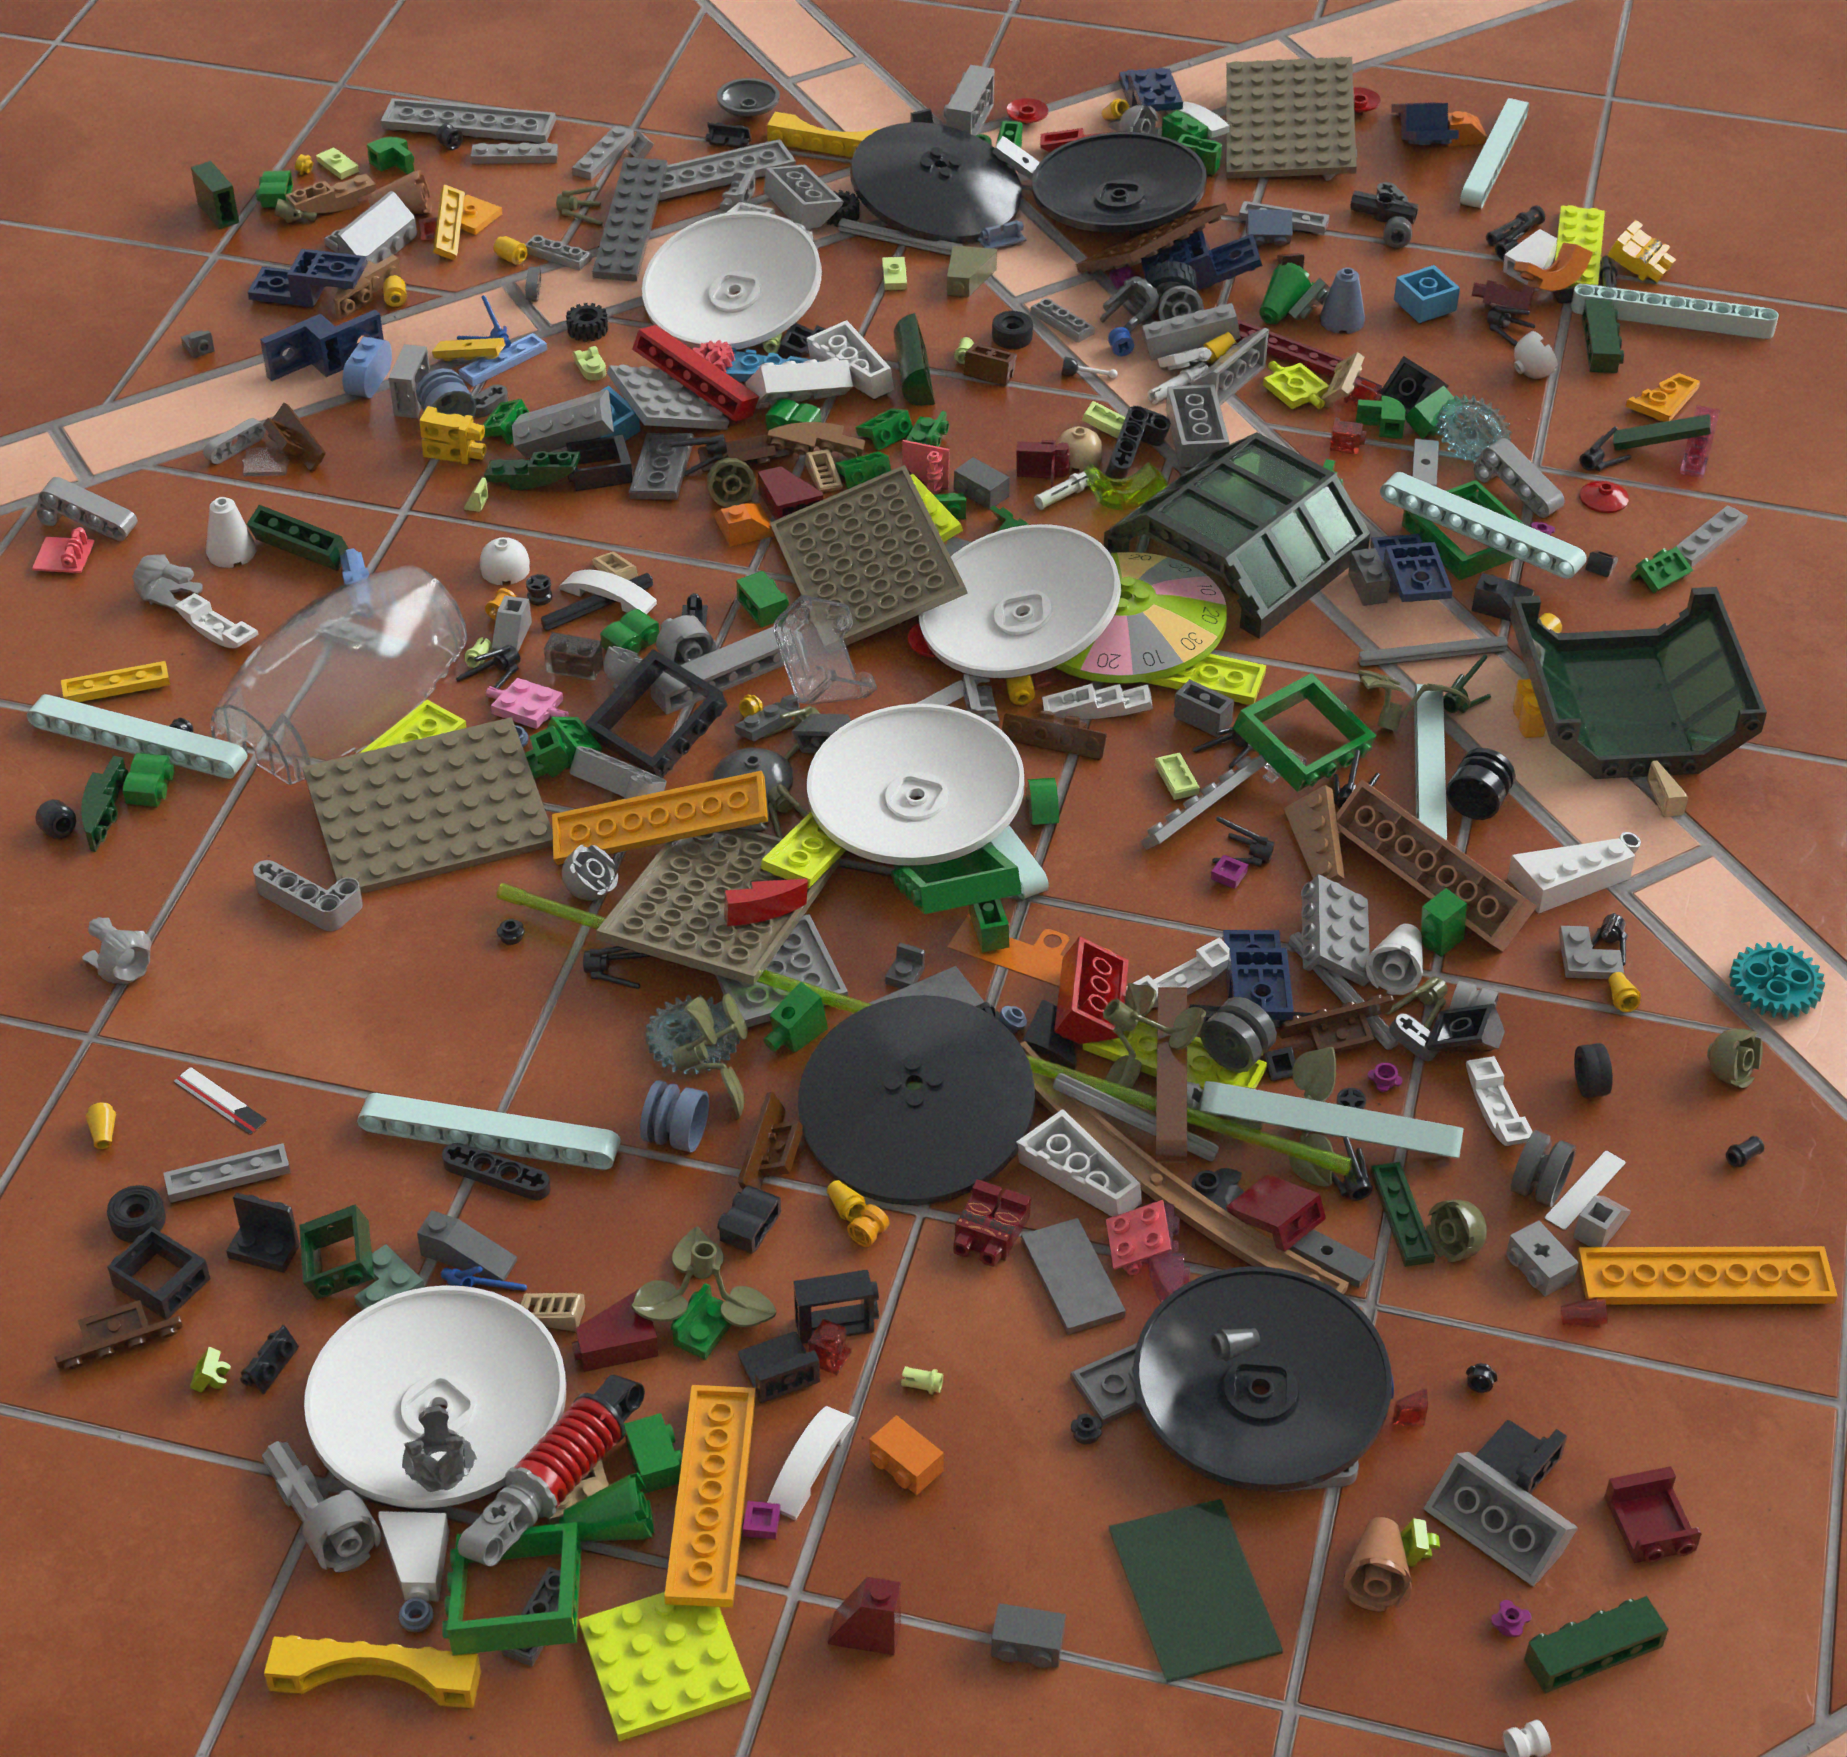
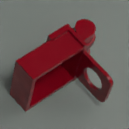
[1016,440,1070,488]

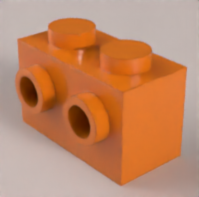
[869,1415,944,1495]

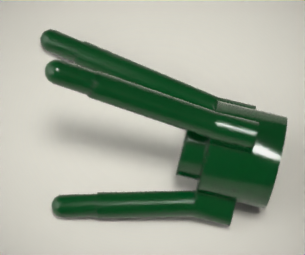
[1443,655,1491,713]

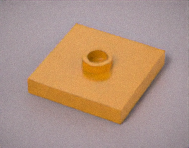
[460,195,502,235]

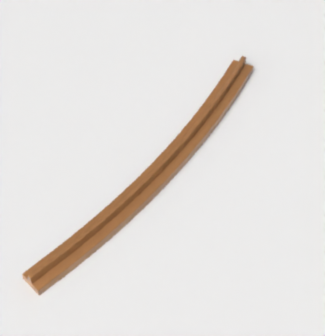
[1020,1041,1349,1295]

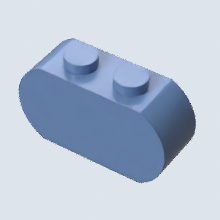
[342,337,392,398]

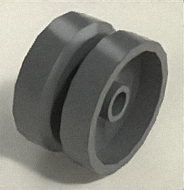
[1200,996,1277,1073]
[1511,1130,1576,1207]

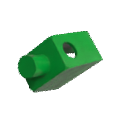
[763,982,828,1052]

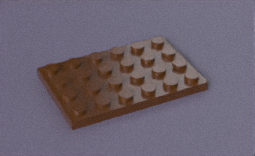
[1076,203,1228,274]

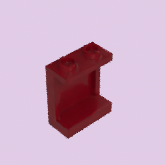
[1226,1174,1326,1252]
[1604,1466,1702,1563]

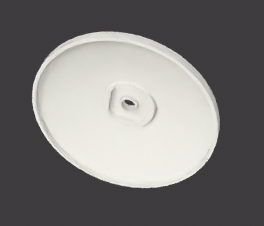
[642,211,822,350]
[919,524,1121,678]
[807,704,1025,865]
[304,1286,566,1508]

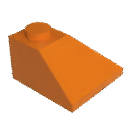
[1446,111,1488,147]
[714,503,775,547]

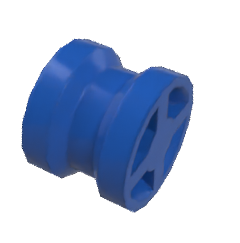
[1108,327,1135,357]

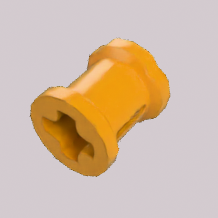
[485,588,516,620]

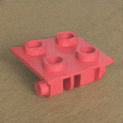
[902,440,949,494]
[32,527,95,573]
[1106,1200,1172,1275]

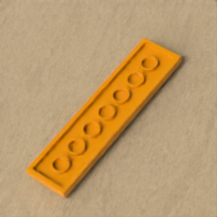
[552,771,768,865]
[1577,1246,1837,1305]
[665,1385,756,1608]

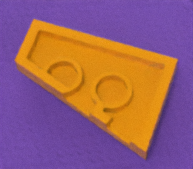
[1626,373,1700,422]

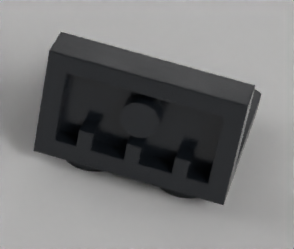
[226,1193,300,1273]
[738,1332,820,1403]
[1475,1420,1567,1494]

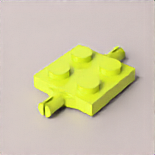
[1263,361,1329,409]

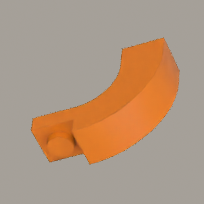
[1513,243,1593,291]

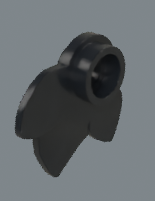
[1191,1168,1244,1211]

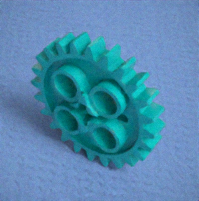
[1729,942,1825,1019]

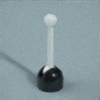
[1061,357,1118,379]

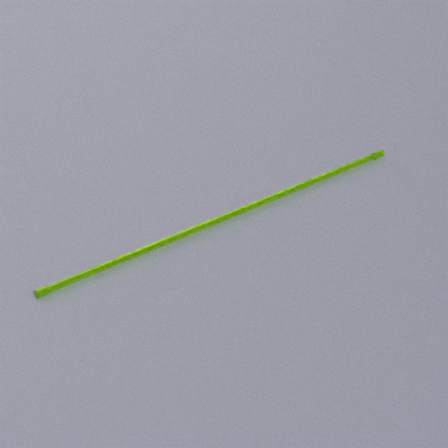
[497,883,1352,1176]

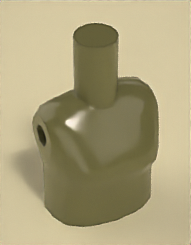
[274,199,317,223]

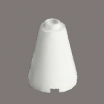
[206,497,256,568]
[1365,924,1423,995]

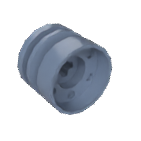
[416,368,476,418]
[640,1080,709,1152]

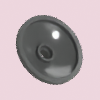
[717,78,780,117]
[713,748,793,804]

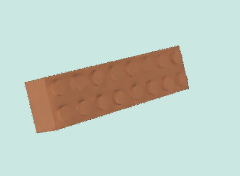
[1336,779,1537,951]

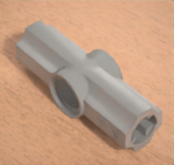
[262,1441,324,1524]

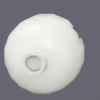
[1513,331,1558,379]
[480,538,530,585]

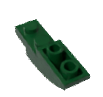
[484,451,580,490]
[81,756,129,852]

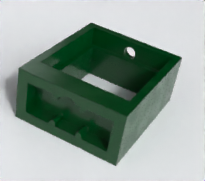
[299,1204,374,1300]

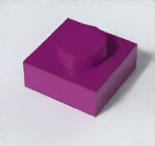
[1109,266,1137,290]
[1211,855,1248,889]
[743,1501,781,1540]

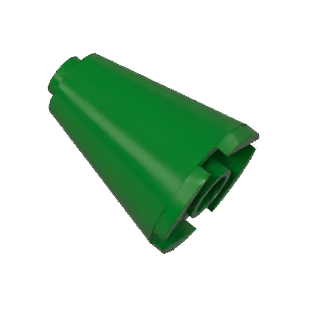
[1259,263,1314,324]
[559,1472,655,1542]

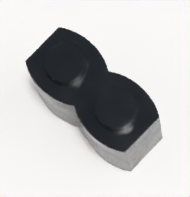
[717,1185,781,1254]

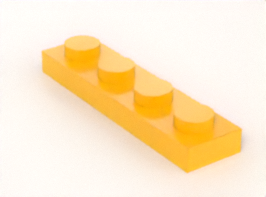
[433,185,465,260]
[61,661,170,703]

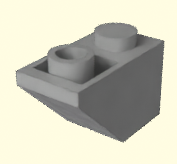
[492,596,532,651]
[1573,1196,1631,1247]

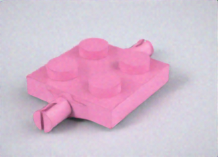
[486,678,569,729]

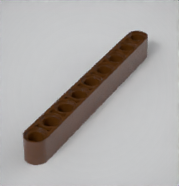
[1156,987,1187,1163]

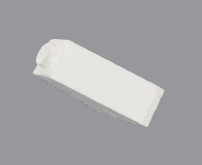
[1503,229,1557,291]
[378,1511,449,1602]

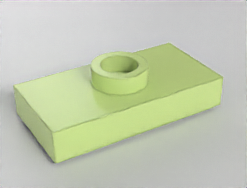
[316,148,359,179]
[882,257,907,290]
[1082,401,1125,438]
[1155,753,1200,800]

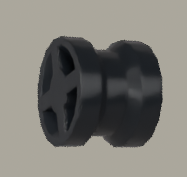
[436,123,463,150]
[526,574,552,606]
[1336,1088,1366,1109]

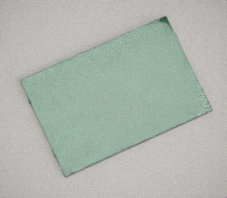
[1109,1499,1283,1683]

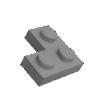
[1558,926,1624,979]

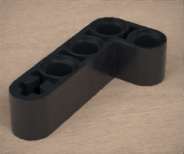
[1105,406,1171,485]

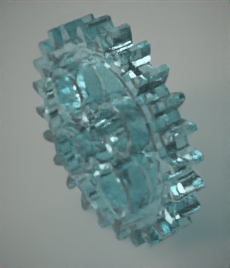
[1436,395,1512,463]
[646,995,740,1074]

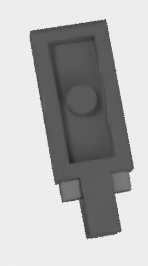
[734,694,801,741]

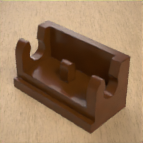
[963,343,1017,386]

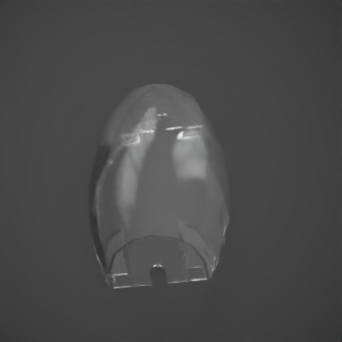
[210,565,468,785]

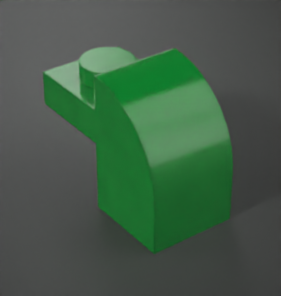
[367,137,414,175]
[1355,396,1405,439]
[525,725,568,779]
[1025,778,1060,825]

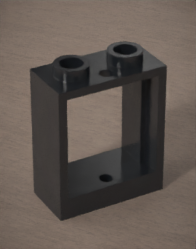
[566,435,633,491]
[107,1226,211,1320]
[793,1269,879,1344]

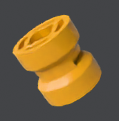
[847,1204,890,1247]

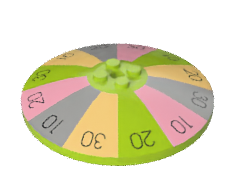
[1024,552,1227,683]

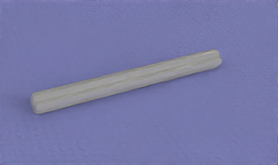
[839,219,963,256]
[1358,636,1508,666]
[1289,932,1398,1050]
[1053,1073,1219,1161]

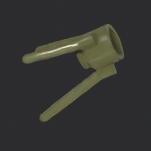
[556,186,603,225]
[762,705,820,760]
[767,785,808,839]
[1385,976,1448,1030]

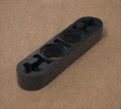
[442,1143,551,1200]

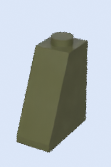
[947,246,997,297]

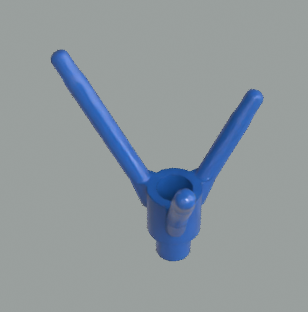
[457,295,511,348]
[441,1266,527,1291]

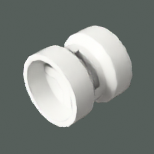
[1503,1720,1551,1757]

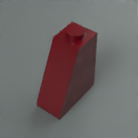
[758,466,824,520]
[572,1289,658,1372]
[828,1577,901,1655]

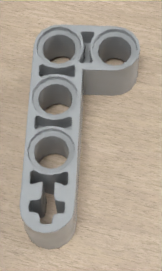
[1473,438,1565,518]
[36,477,138,541]
[569,746,667,799]
[253,860,363,931]

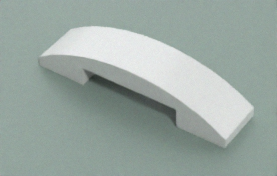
[559,570,657,614]
[175,593,259,648]
[1126,937,1229,1008]
[1466,1056,1533,1146]
[767,1406,855,1520]

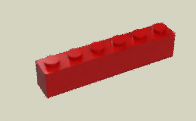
[632,325,760,422]

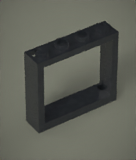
[584,649,728,778]

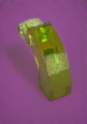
[1084,462,1168,510]

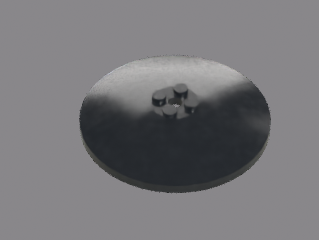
[850,122,1022,243]
[1032,132,1206,233]
[798,995,1035,1205]
[1133,1266,1392,1491]

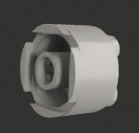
[656,615,716,665]
[303,1490,381,1572]

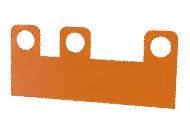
[947,914,1112,986]

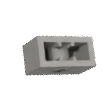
[1506,1221,1579,1296]

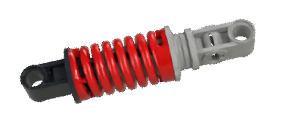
[458,1374,645,1566]

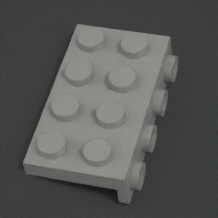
[1301,874,1370,987]

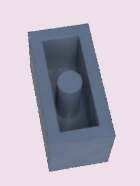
[1246,210,1293,246]

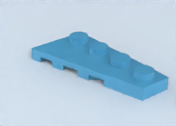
[726,348,819,382]

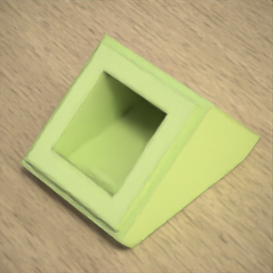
[464,478,488,512]

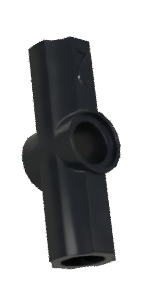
[1350,191,1419,224]

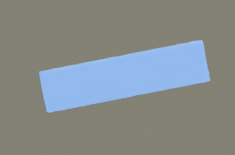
[459,333,547,386]

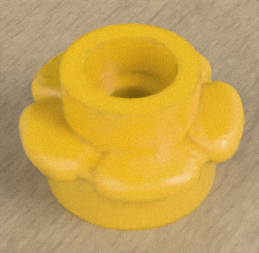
[295,154,313,175]
[739,694,763,718]

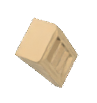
[805,449,843,493]
[592,552,638,580]
[1647,761,1688,817]
[521,1293,585,1332]

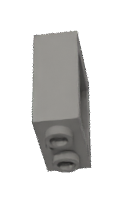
[389,344,430,418]

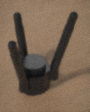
[1495,220,1532,260]
[1487,305,1535,346]
[1579,426,1631,471]
[669,434,728,476]
[456,645,521,689]
[1192,727,1253,768]
[1333,750,1380,809]
[1212,816,1275,867]
[1591,913,1628,966]
[583,946,651,989]
[1332,1136,1373,1201]

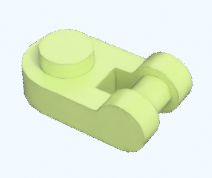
[573,346,606,381]

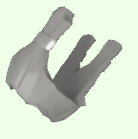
[132,554,203,611]
[82,917,152,984]

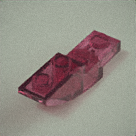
[1679,405,1720,478]
[1147,1203,1190,1303]

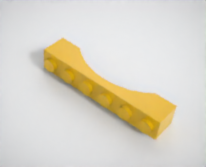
[767,112,879,157]
[264,1635,481,1708]

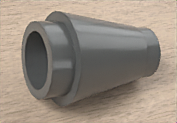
[1210,1328,1260,1361]

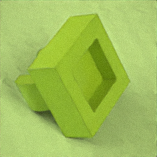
[190,1347,231,1393]
[1400,1518,1440,1567]

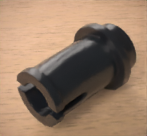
[1726,1136,1765,1167]

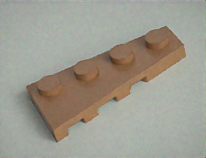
[1283,785,1345,882]

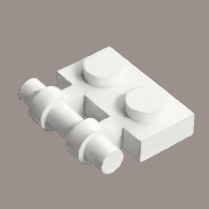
[1158,347,1212,370]

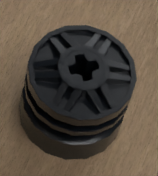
[1446,748,1516,820]

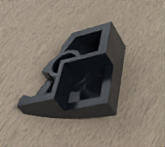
[777,323,826,359]
[1023,1000,1077,1070]

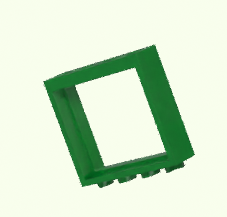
[1402,480,1525,581]
[1233,673,1377,792]
[891,843,1022,914]
[442,1522,582,1655]

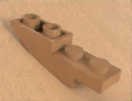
[286,174,376,213]
[334,255,401,319]
[766,422,865,458]

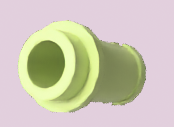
[763,333,782,353]
[954,337,974,364]
[465,637,492,668]
[901,1366,943,1395]

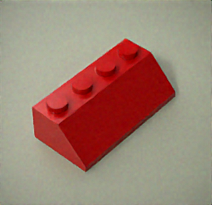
[1054,936,1129,1044]

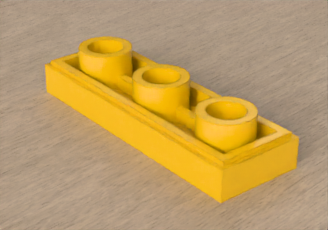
[432,338,505,361]

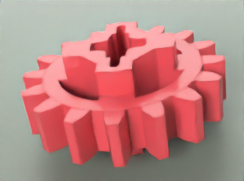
[693,340,735,373]

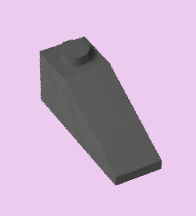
[417,1210,517,1281]

